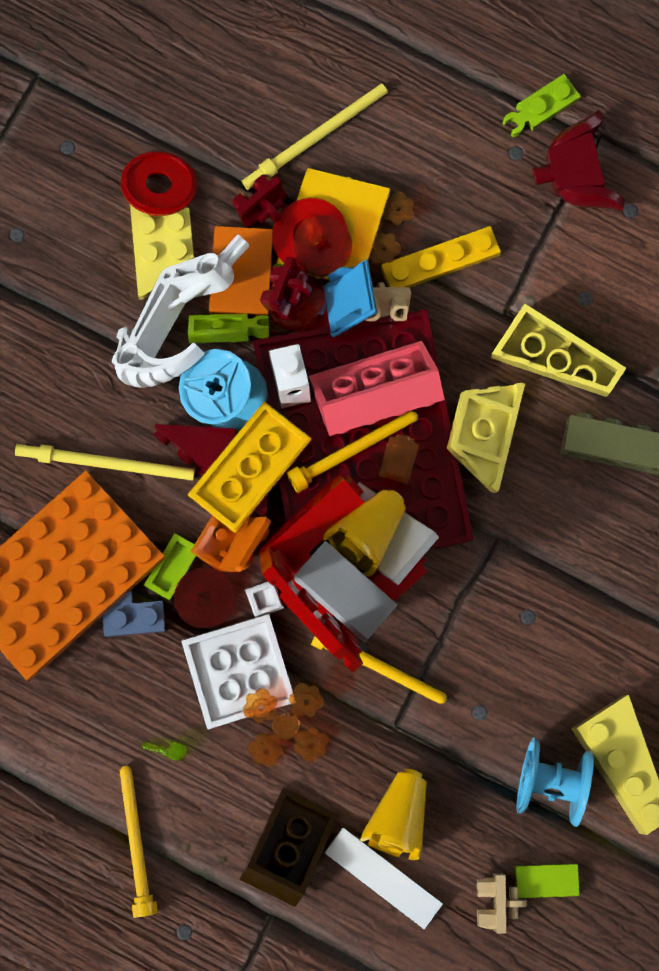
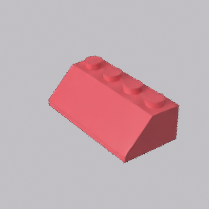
[309,341,445,436]

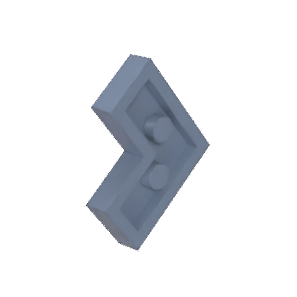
[103,590,166,637]

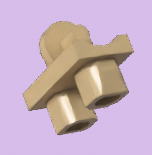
[365,282,411,321]
[477,873,527,934]

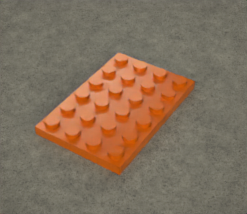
[0,470,166,682]

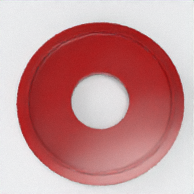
[121,151,197,216]
[272,198,348,272]

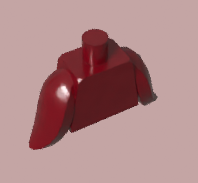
[532,109,625,211]

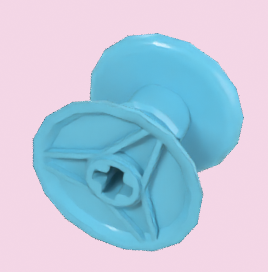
[178,349,268,432]
[516,737,594,827]

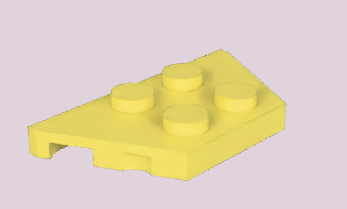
[130,205,194,300]
[447,383,525,493]

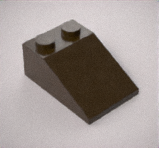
[239,787,338,907]

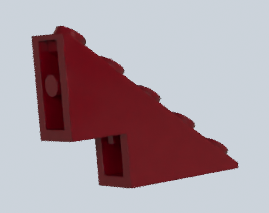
[153,424,269,518]

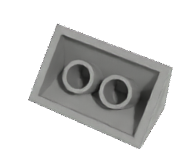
[293,541,398,643]

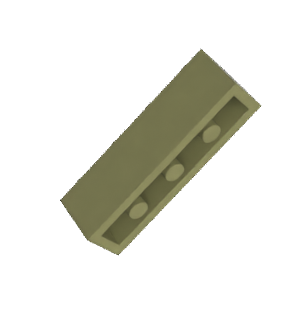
[560,412,659,475]

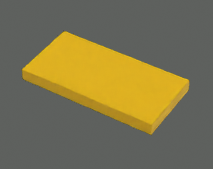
[188,401,312,534]

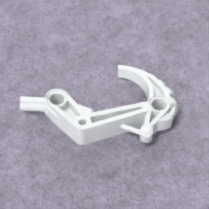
[112,234,249,388]

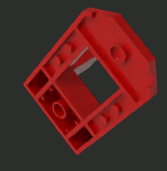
[258,474,427,672]

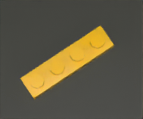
[381,226,501,288]

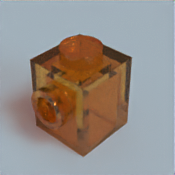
[379,434,419,484]

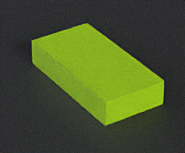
[144,533,197,601]
[514,864,580,898]

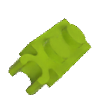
[502,74,581,137]
[188,313,269,344]

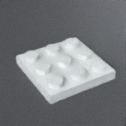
[181,614,296,730]

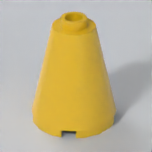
[323,490,406,577]
[361,769,427,860]

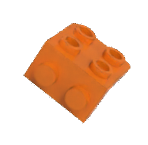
[190,516,271,572]

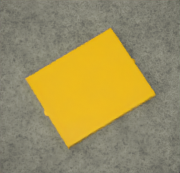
[276,168,391,281]

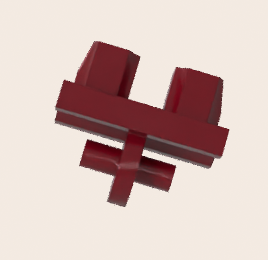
[232,174,288,228]
[260,257,312,319]

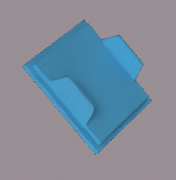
[323,260,377,338]

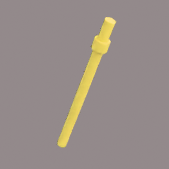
[241,84,388,190]
[15,444,195,481]

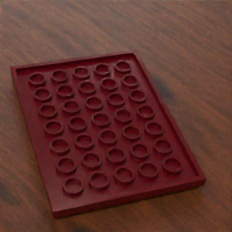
[253,309,474,549]

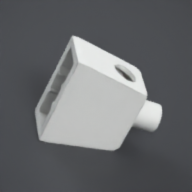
[269,344,311,409]

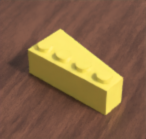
[491,304,626,397]
[571,695,659,835]

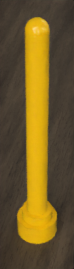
[286,410,418,493]
[311,636,447,704]
[120,766,158,918]

